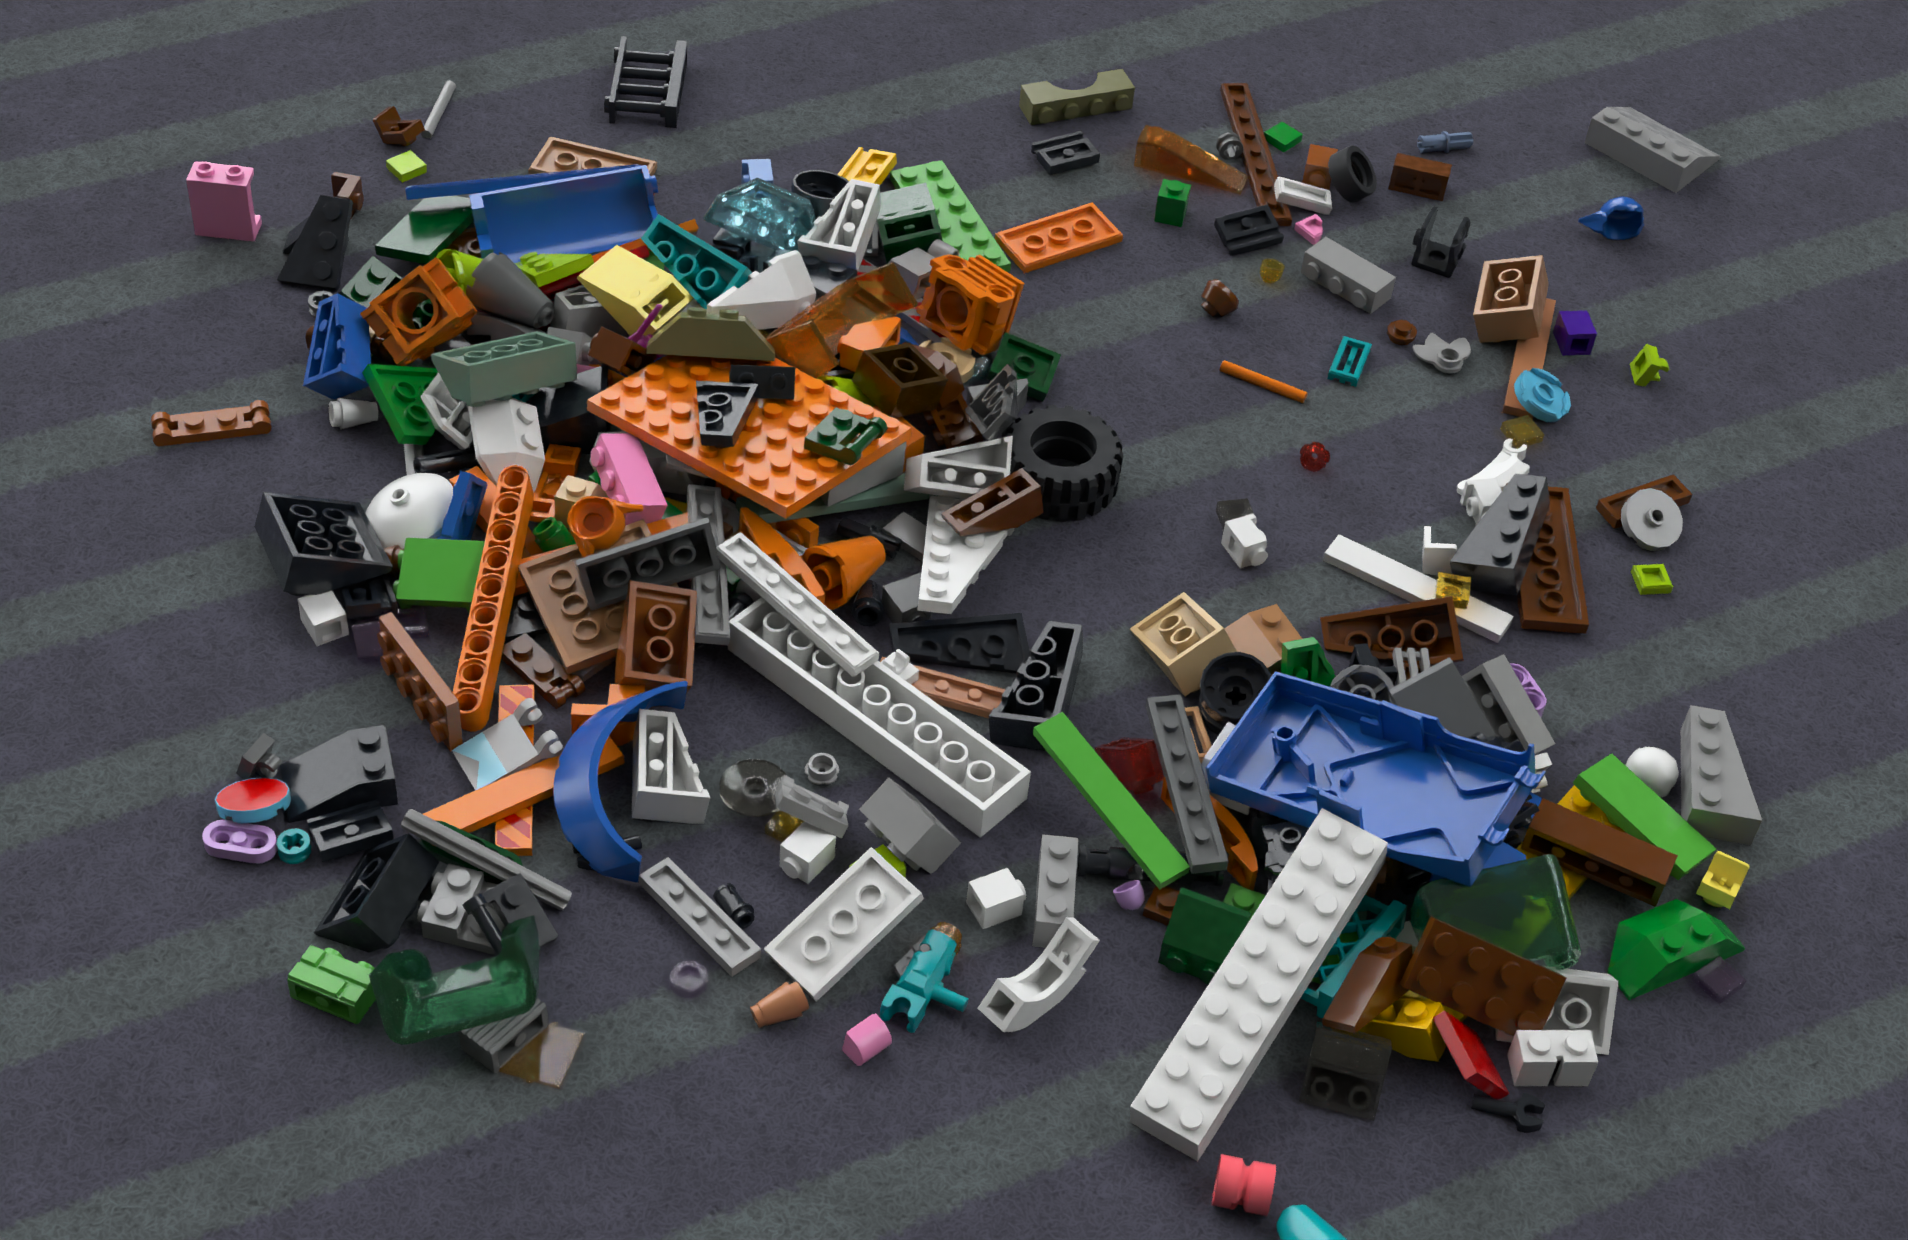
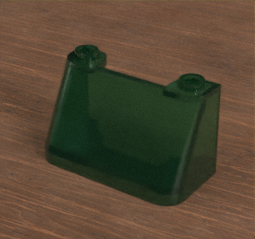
[1408,854,1581,970]
[369,915,540,1045]

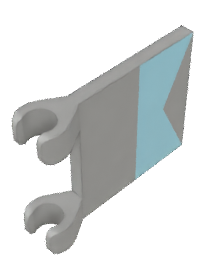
[452,698,564,790]

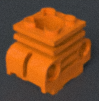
[916,255,1024,355]
[360,257,478,366]

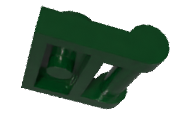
[804,407,888,465]

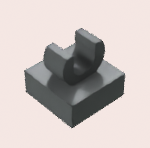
[236,733,283,779]

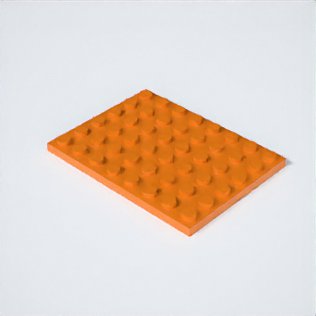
[587,355,912,519]

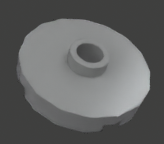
[1621,488,1683,551]

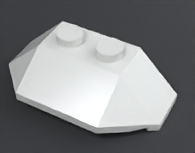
[420,373,473,449]
[468,398,545,493]

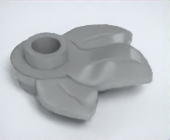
[1413,333,1471,373]

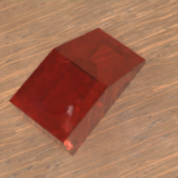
[1094,737,1164,794]

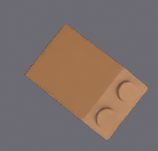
[1224,604,1302,676]

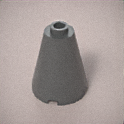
[466,252,554,329]

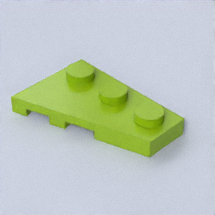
[515,252,594,287]

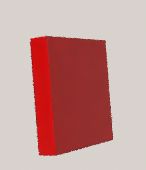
[1434,1010,1509,1100]

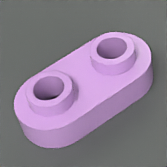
[202,820,277,863]

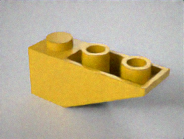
[1357,997,1447,1062]

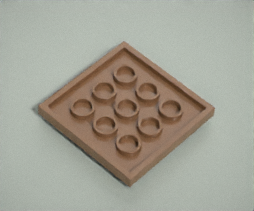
[518,519,679,674]

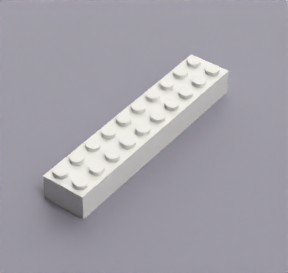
[728,597,1031,838]
[1130,808,1388,1161]

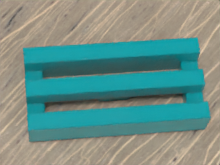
[1327,336,1372,387]

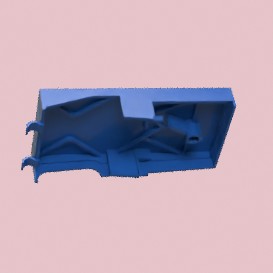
[1206,671,1546,887]

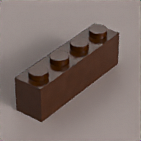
[1521,798,1678,907]

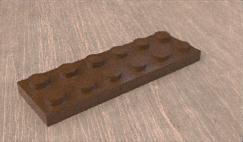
[1505,483,1589,634]

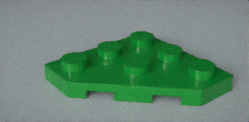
[362,364,438,445]

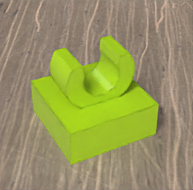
[1630,344,1670,386]

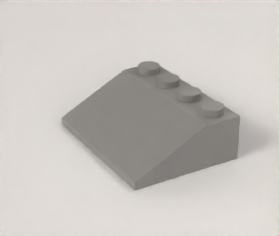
[1585,107,1721,193]

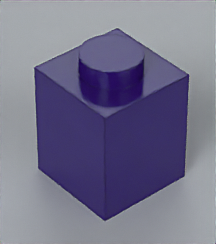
[1553,310,1597,356]

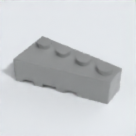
[1680,705,1762,845]

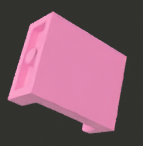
[186,162,262,241]

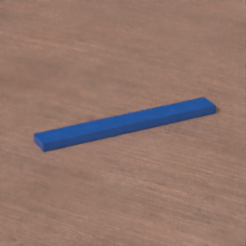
[405,164,641,200]

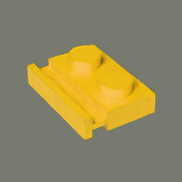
[838,147,897,185]

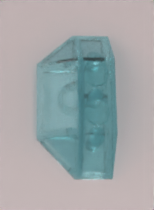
[703,178,816,251]

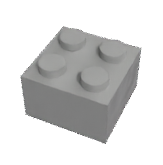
[859,778,961,874]

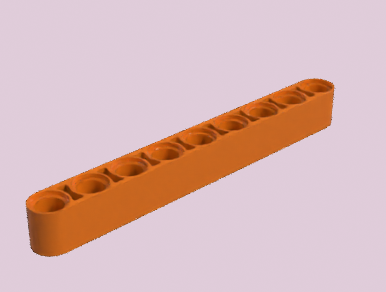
[452,465,534,732]

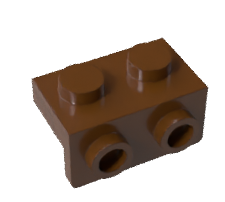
[923,393,984,449]

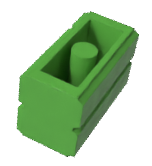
[287,945,381,1024]

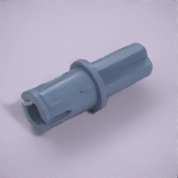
[1417,131,1473,153]

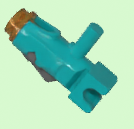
[880,922,969,1033]

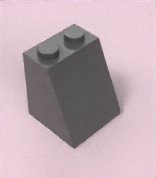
[1388,657,1496,738]

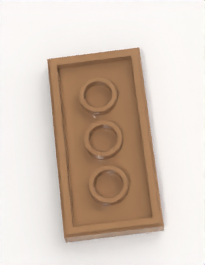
[528,137,657,176]

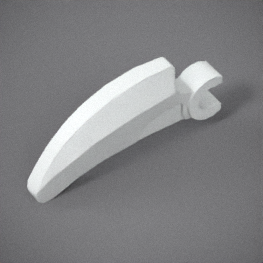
[1457,438,1530,495]

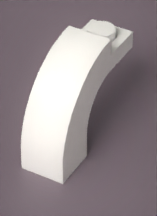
[977,917,1100,1032]

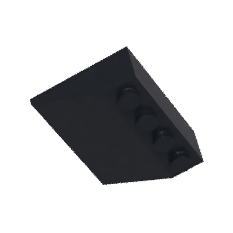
[254,492,393,596]

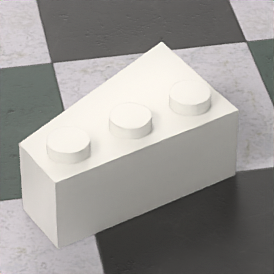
[798,179,881,270]

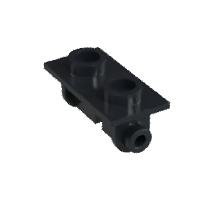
[729,365,796,399]

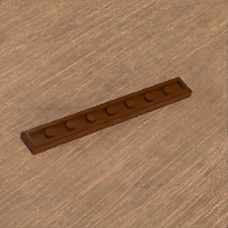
[1220,83,1292,226]

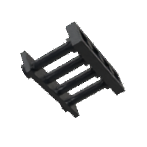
[604,36,687,128]

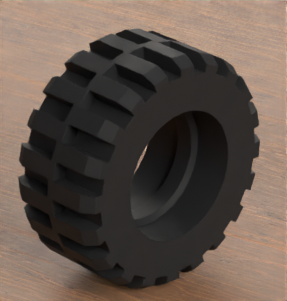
[1004,405,1123,522]

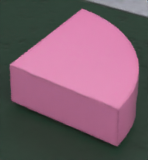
[1294,214,1323,245]

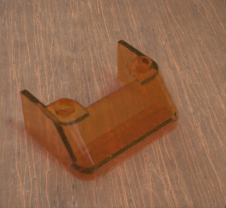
[765,262,918,378]

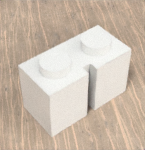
[1507,1030,1598,1086]

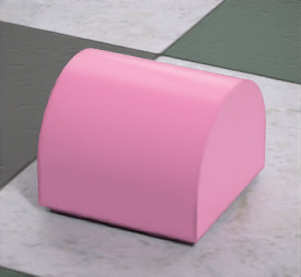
[842,1013,892,1066]

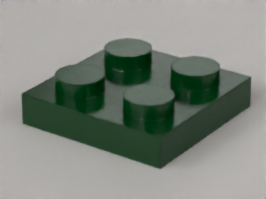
[987,332,1061,402]

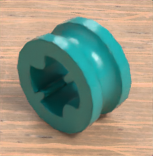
[276,828,311,864]

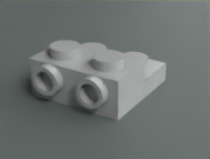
[417,864,506,955]

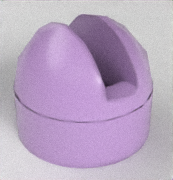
[1113,880,1145,910]

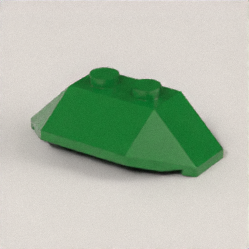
[1607,899,1745,1000]

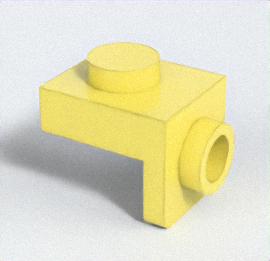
[1696,851,1750,909]

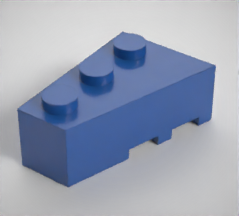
[303,293,371,399]

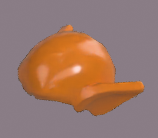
[567,496,644,557]

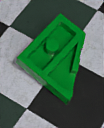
[1281,637,1336,687]

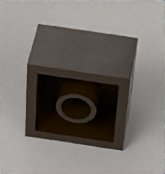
[852,342,948,418]

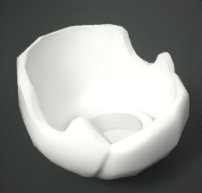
[1625,747,1679,797]

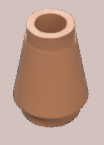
[750,981,809,1028]

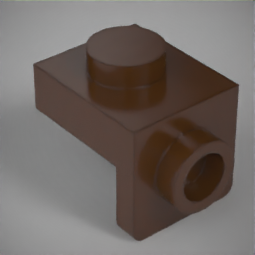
[373,106,425,146]
[331,172,364,219]

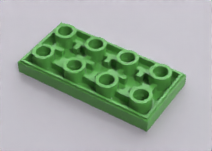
[1573,754,1716,880]

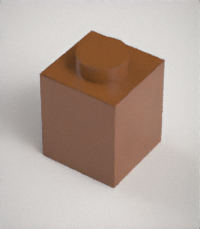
[1302,144,1338,190]

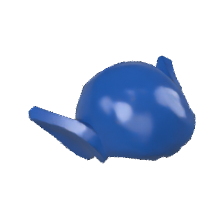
[1578,196,1645,240]

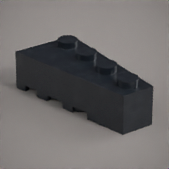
[989,621,1083,751]

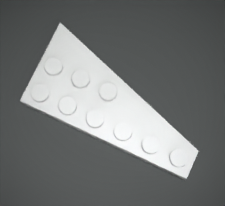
[917,496,1014,614]

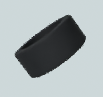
[1328,145,1377,203]

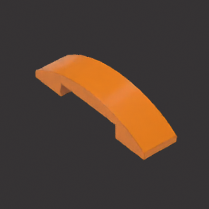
[529,444,581,522]
[1160,777,1258,890]

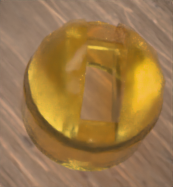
[1260,258,1285,284]

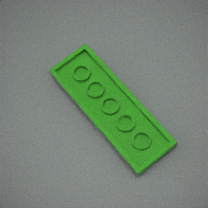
[889,160,1011,272]

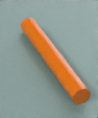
[1220,360,1308,403]

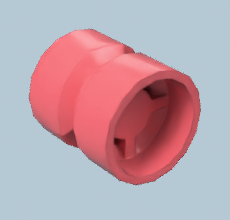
[1212,1154,1276,1217]

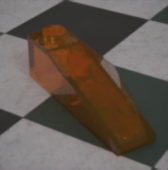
[1134,125,1249,195]

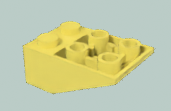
[577,245,694,336]

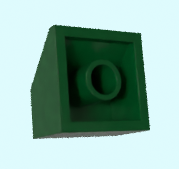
[1158,887,1252,985]

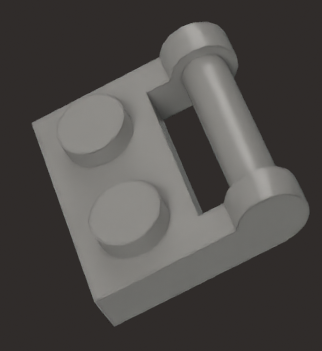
[775,775,849,838]

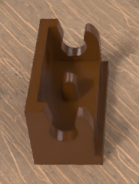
[1388,153,1452,201]

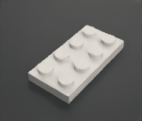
[764,847,924,1002]

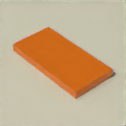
[994,202,1123,273]

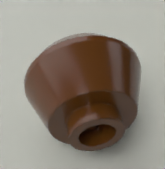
[1201,279,1239,317]

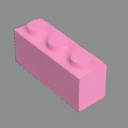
[591,433,667,526]

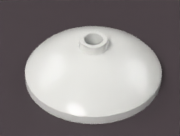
[365,473,453,548]

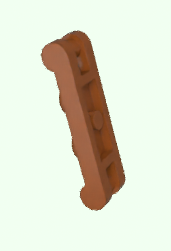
[151,400,272,447]

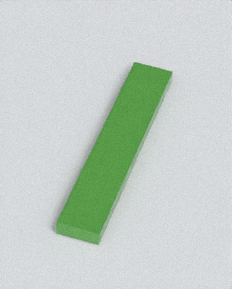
[1033,712,1190,890]

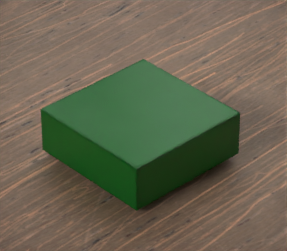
[1264,122,1303,152]

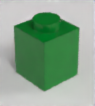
[1154,179,1191,227]

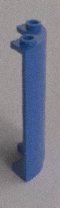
[469,165,664,263]

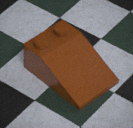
[615,580,697,694]

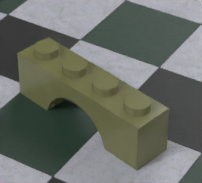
[1019,69,1135,125]

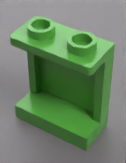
[393,538,485,613]

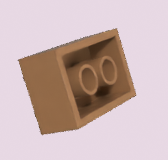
[1473,255,1549,343]

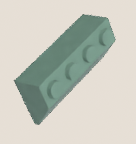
[431,331,577,407]

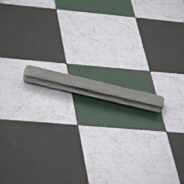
[401,809,572,910]

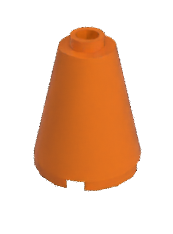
[800,536,886,610]

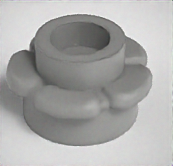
[805,753,839,785]

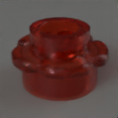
[1300,442,1330,472]

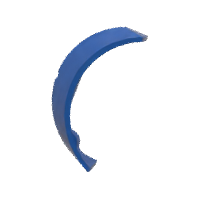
[553,681,688,882]

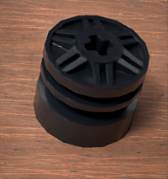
[786,170,849,238]
[1199,652,1271,735]

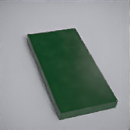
[375,196,474,264]

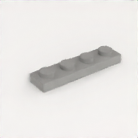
[639,857,761,977]

